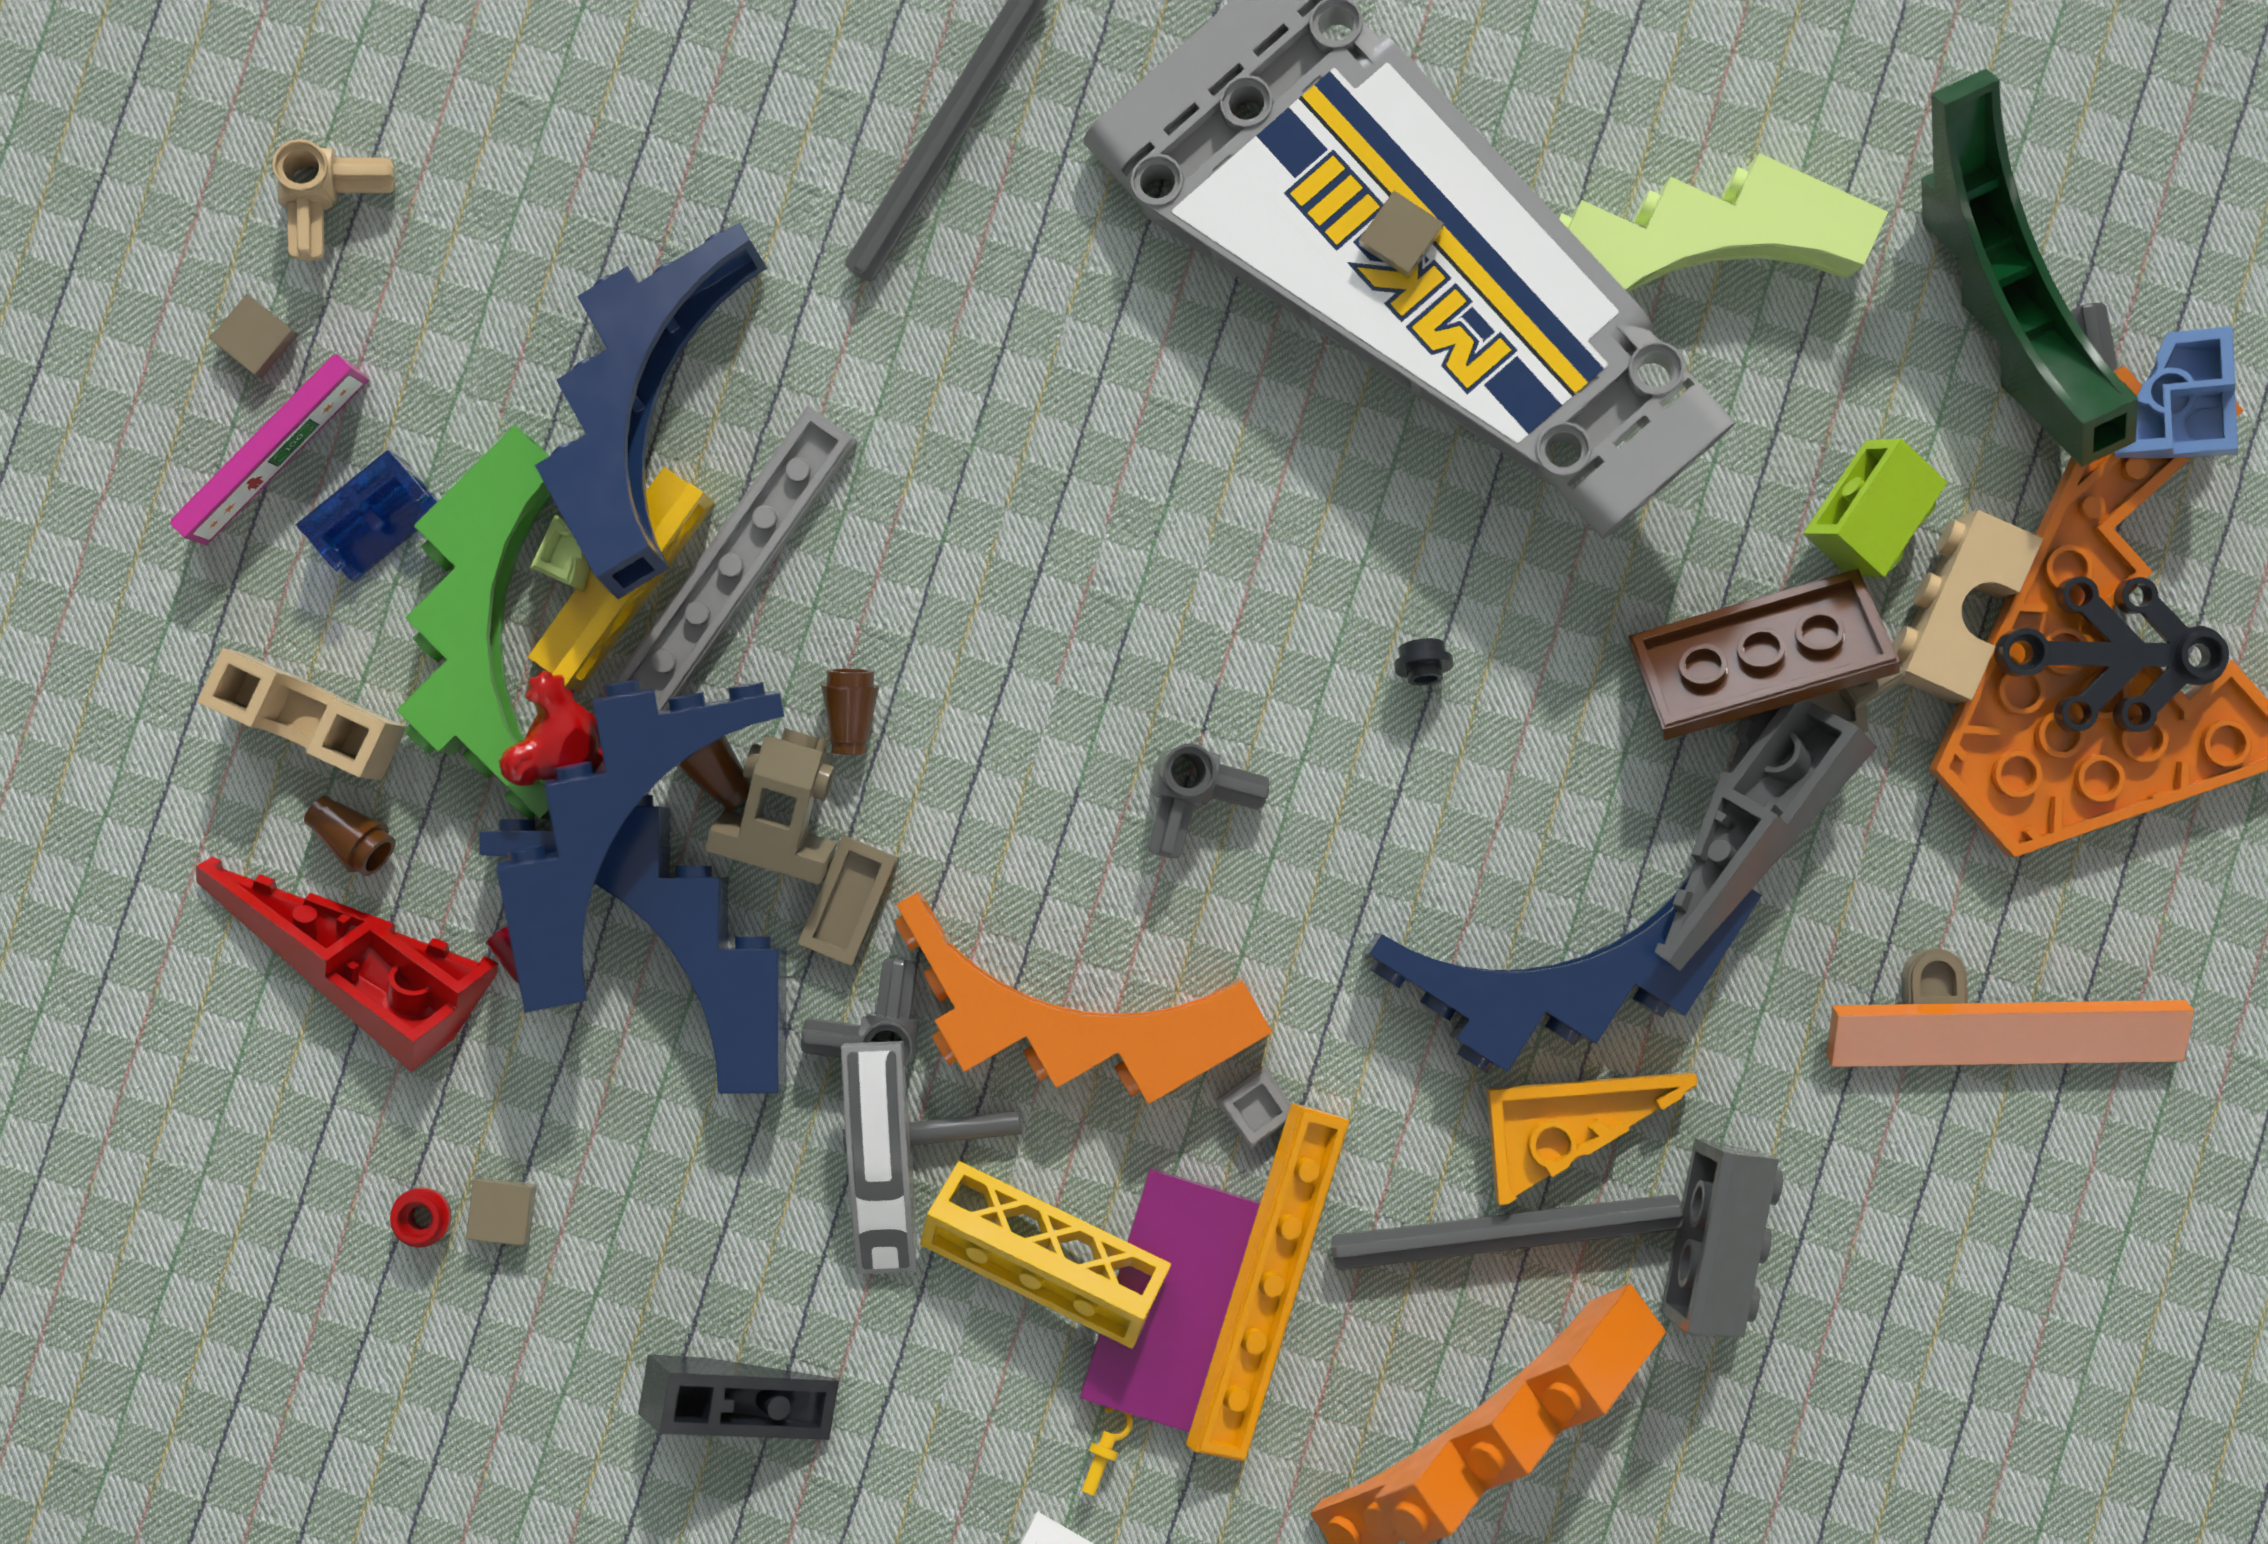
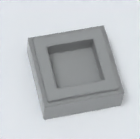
[1216,1065,1291,1148]

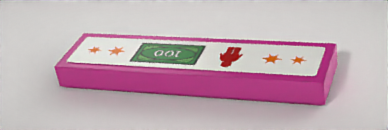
[169,354,369,546]

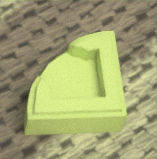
[530,515,590,591]

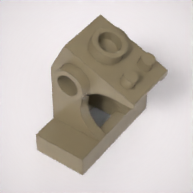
[705,728,837,885]

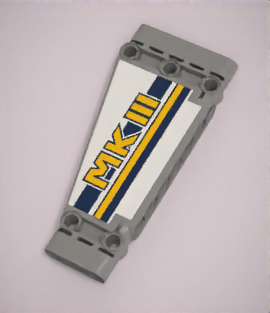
[1084,0,1735,539]

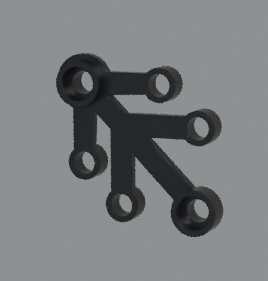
[1994,576,2229,732]

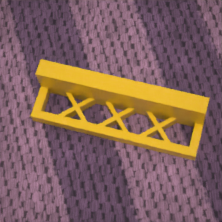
[528,466,715,692]
[920,1161,1171,1349]

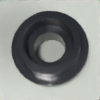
[1394,638,1454,686]

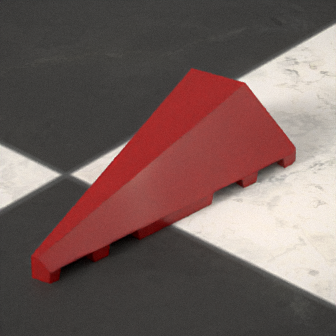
[196,856,498,1072]

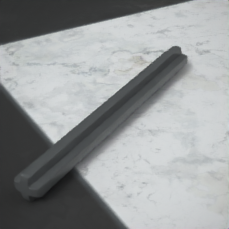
[845,0,1049,282]
[1331,1194,1683,1270]

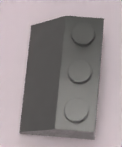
[1660,1138,1783,1337]

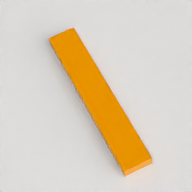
[1186,1103,1350,1462]

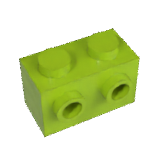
[1802,438,1948,577]

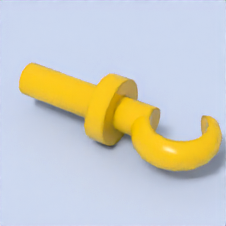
[1081,1407,1133,1496]

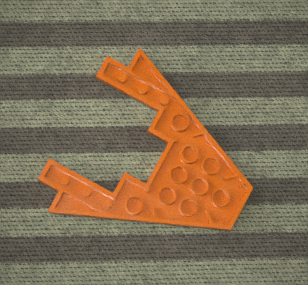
[1928,365,2268,857]

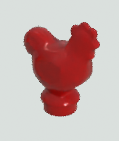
[499,671,605,786]

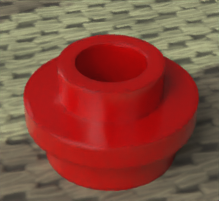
[390,1187,452,1248]

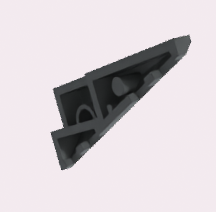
[1655,699,1877,971]

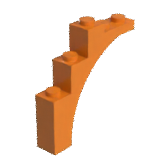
[894,892,1273,1104]
[1309,1283,1666,1544]

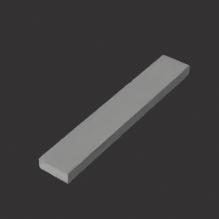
[613,405,857,711]

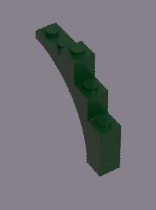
[1921,68,2138,467]

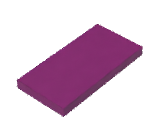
[1080,1168,1260,1432]

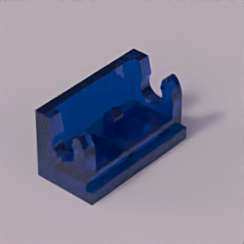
[295,450,439,582]

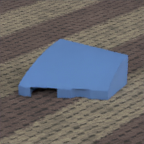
[2115,326,2238,458]

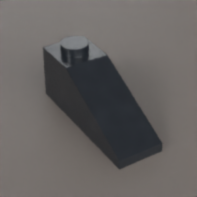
[638,1354,839,1440]

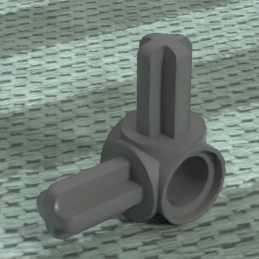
[1148,744,1269,859]
[801,958,919,1067]

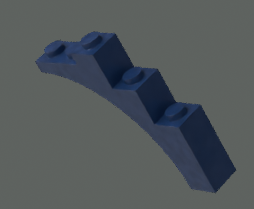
[535,222,767,599]
[496,679,784,1013]
[479,795,787,1094]
[1364,873,1762,1073]

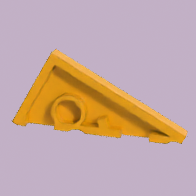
[1486,1072,1697,1205]

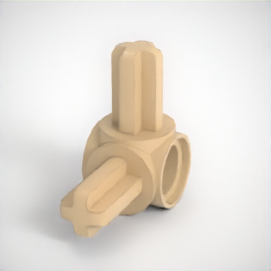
[272,139,396,262]

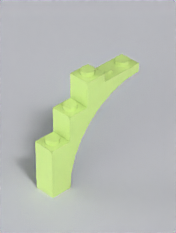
[1559,153,1888,293]

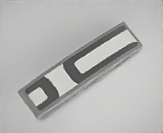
[841,1041,917,1274]

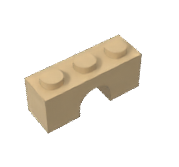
[1893,509,2043,704]
[197,648,406,780]

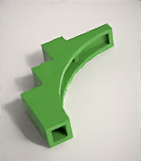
[396,425,552,820]

